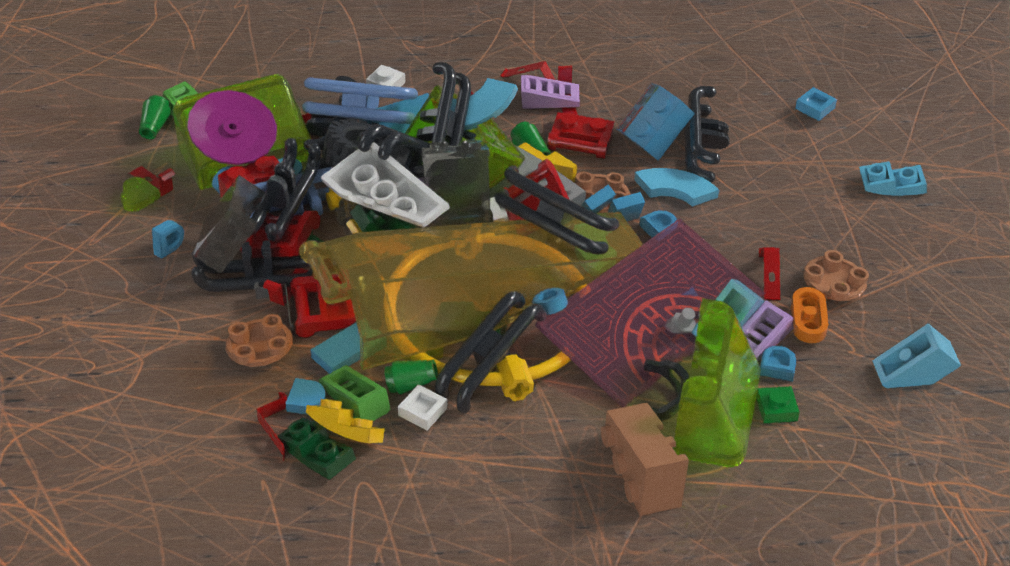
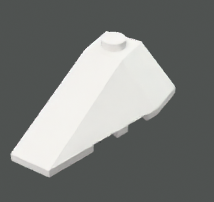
[320,142,450,228]

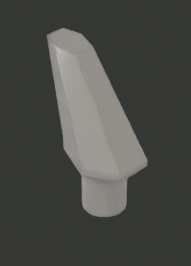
[662,308,696,335]

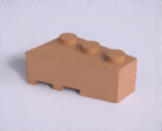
[601,403,689,516]

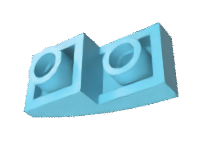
[859,161,927,196]

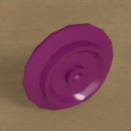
[187,90,277,165]

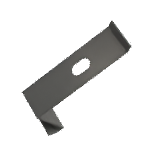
[254,282,295,336]

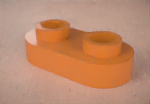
[791,287,829,343]

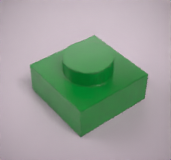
[756,386,800,424]

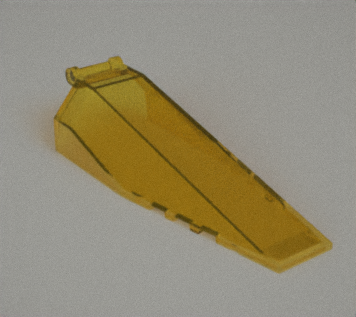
[299,212,648,370]

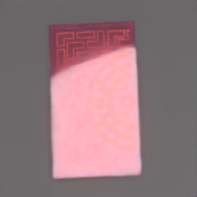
[535,218,765,407]

